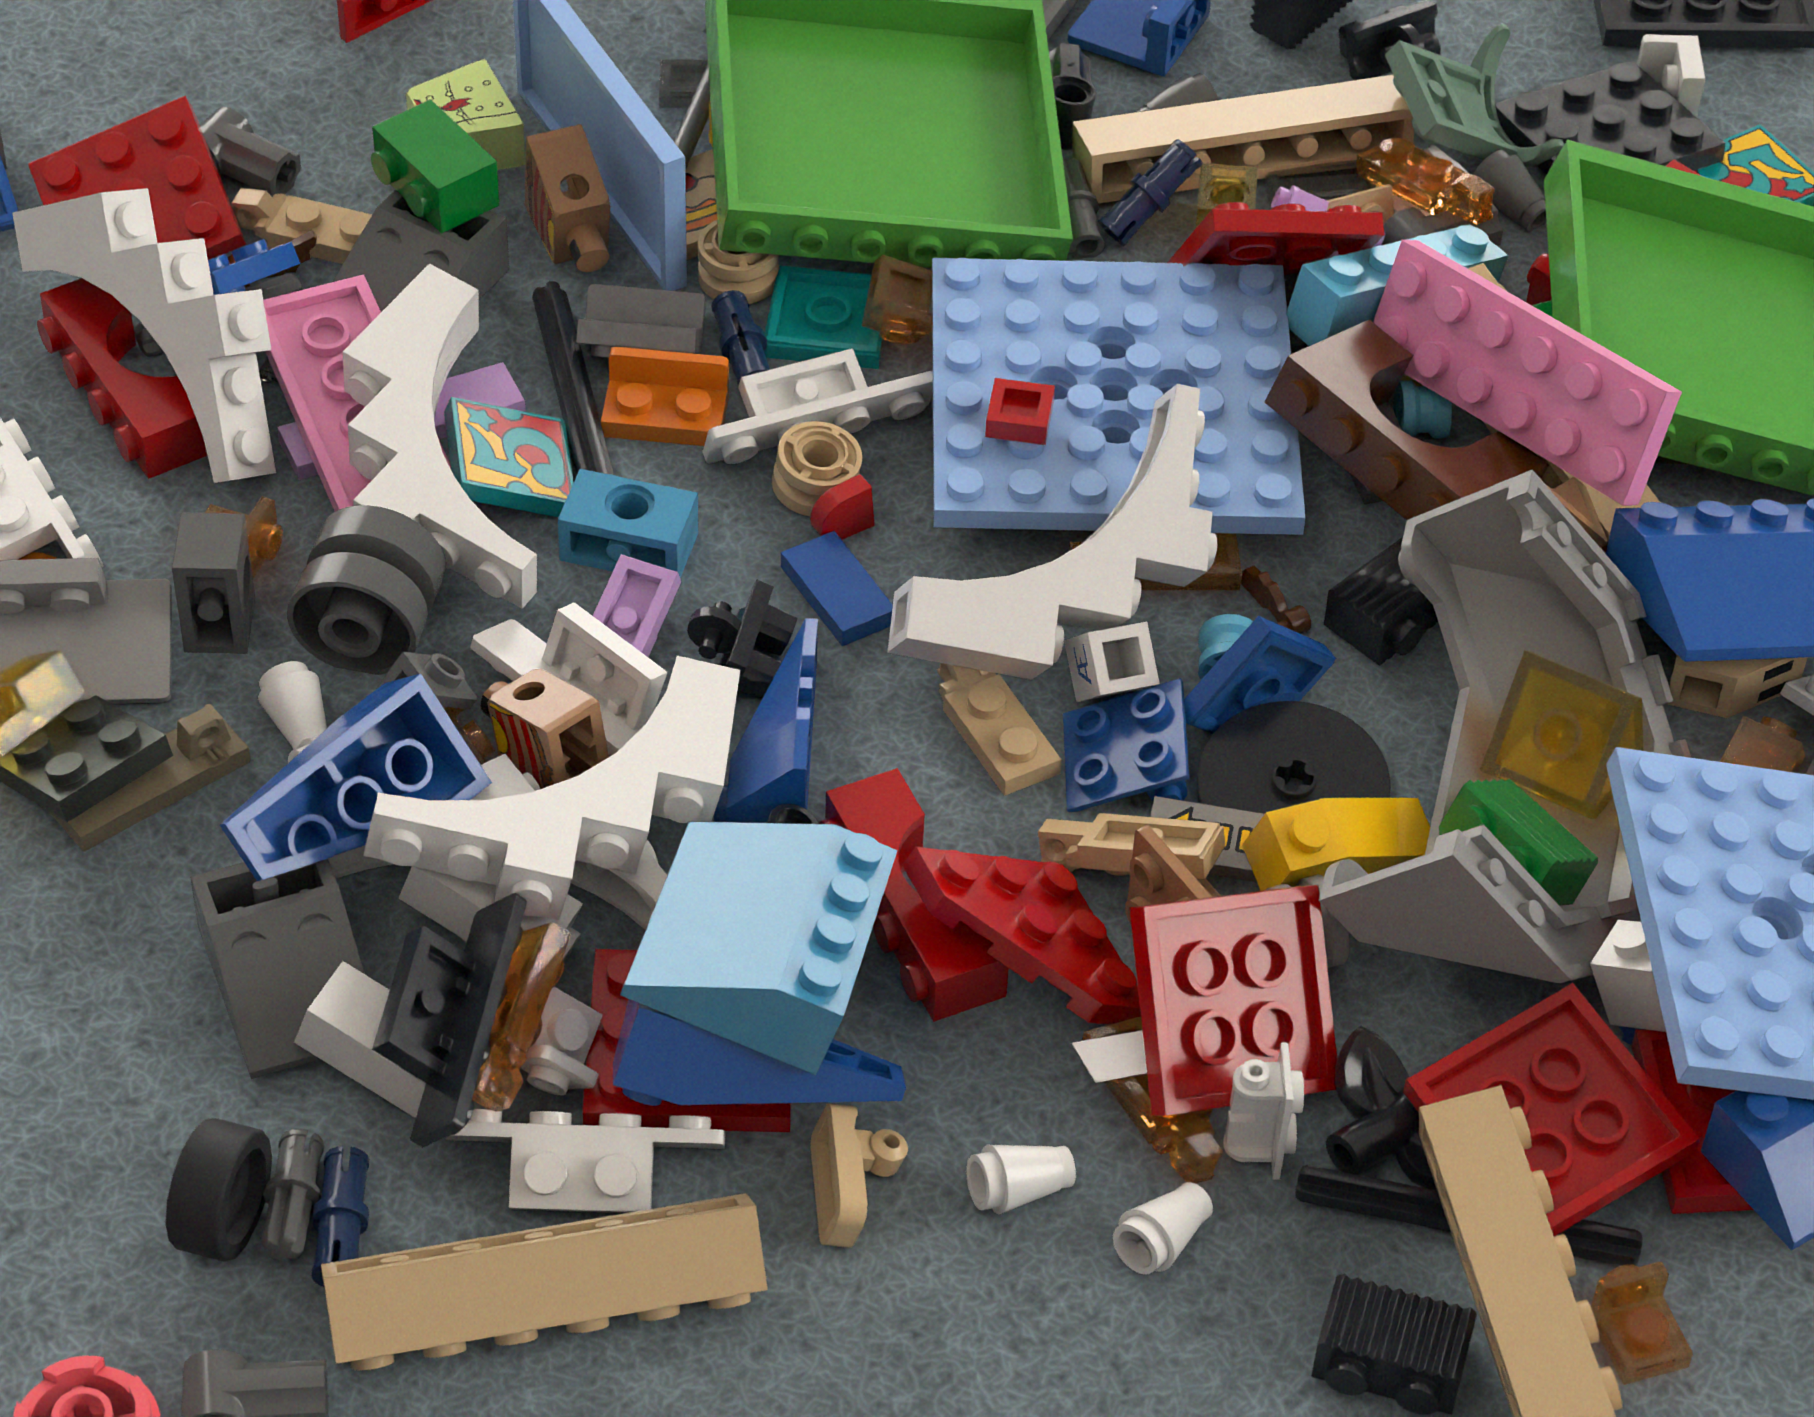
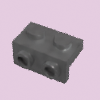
[576,284,706,357]

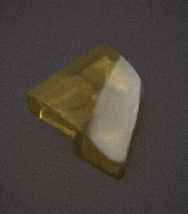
[0,650,86,758]

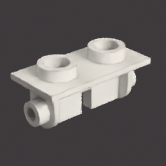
[1223,1043,1304,1179]

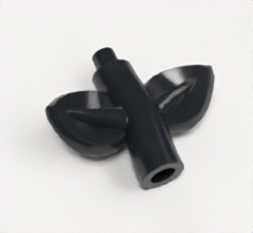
[1326,1026,1437,1190]

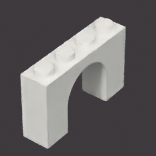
[294,867,583,1118]

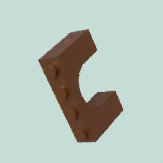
[1264,320,1549,520]

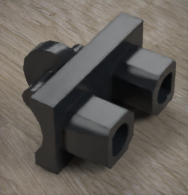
[1338,0,1441,80]
[687,579,798,699]

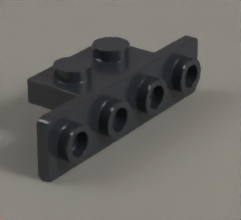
[372,893,527,1148]

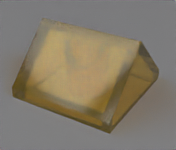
[1480,650,1644,819]

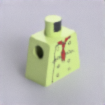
[406,59,526,170]

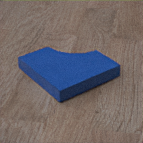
[1184,616,1337,734]

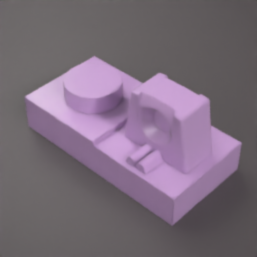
[593,554,681,657]

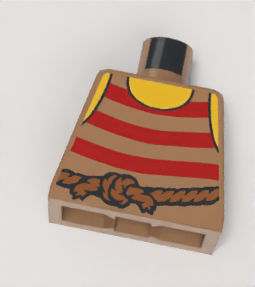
[525,124,610,272]
[480,668,609,789]

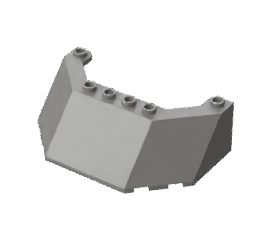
[1319,469,1691,983]

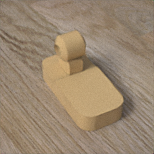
[810,1103,908,1248]

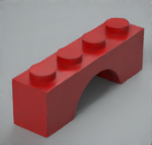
[37,278,208,479]
[819,768,1009,1022]

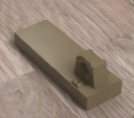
[50,704,251,852]

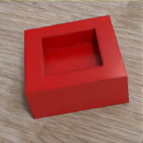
[985,378,1055,445]

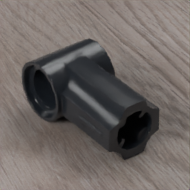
[1049,43,1096,149]

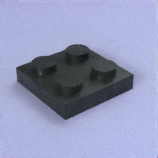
[0,695,173,822]

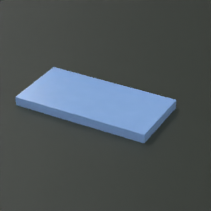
[513,0,687,291]

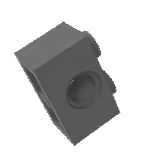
[172,512,255,654]

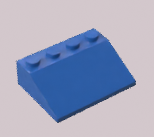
[1606,498,1814,662]

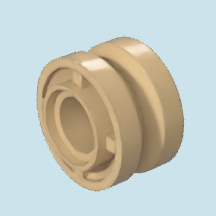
[698,220,779,304]
[772,421,862,517]

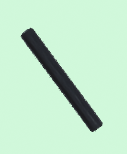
[532,281,614,475]
[1295,1165,1643,1267]

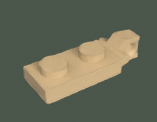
[232,188,372,264]
[937,663,1062,796]
[1038,813,1225,879]

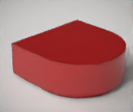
[810,474,875,540]

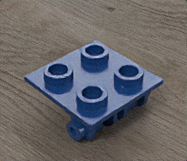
[1063,678,1190,812]

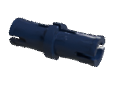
[1098,139,1203,247]
[711,290,771,387]
[311,1146,370,1287]

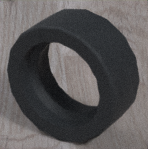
[165,1118,272,1262]

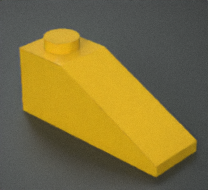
[1242,798,1430,891]

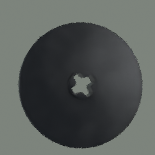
[1196,701,1391,814]

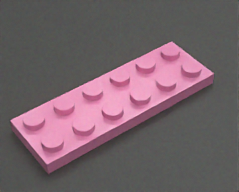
[1373,240,1682,506]
[263,274,451,511]

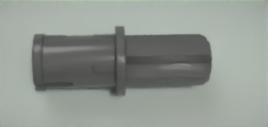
[1063,158,1105,259]
[261,1129,324,1261]

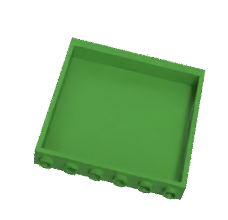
[705,0,1073,268]
[1544,140,1814,496]

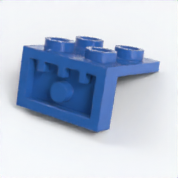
[1067,0,1211,77]

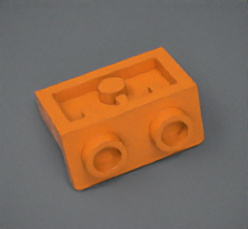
[601,347,729,446]

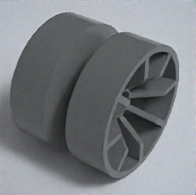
[287,505,446,675]

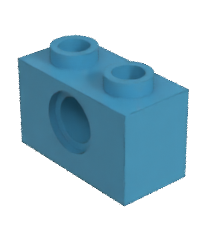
[558,469,698,578]

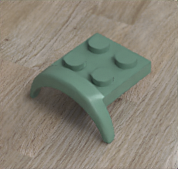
[1385,24,1564,168]

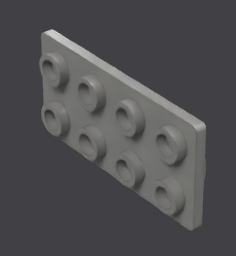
[0,558,172,707]

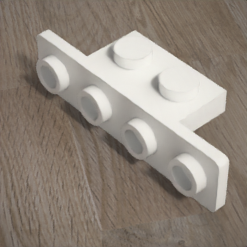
[703,348,933,464]
[0,418,104,567]
[470,603,667,756]
[446,1109,725,1213]

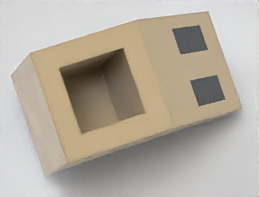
[1667,654,1808,718]

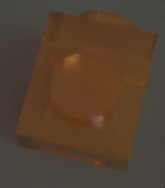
[862,255,933,344]
[1720,716,1805,772]

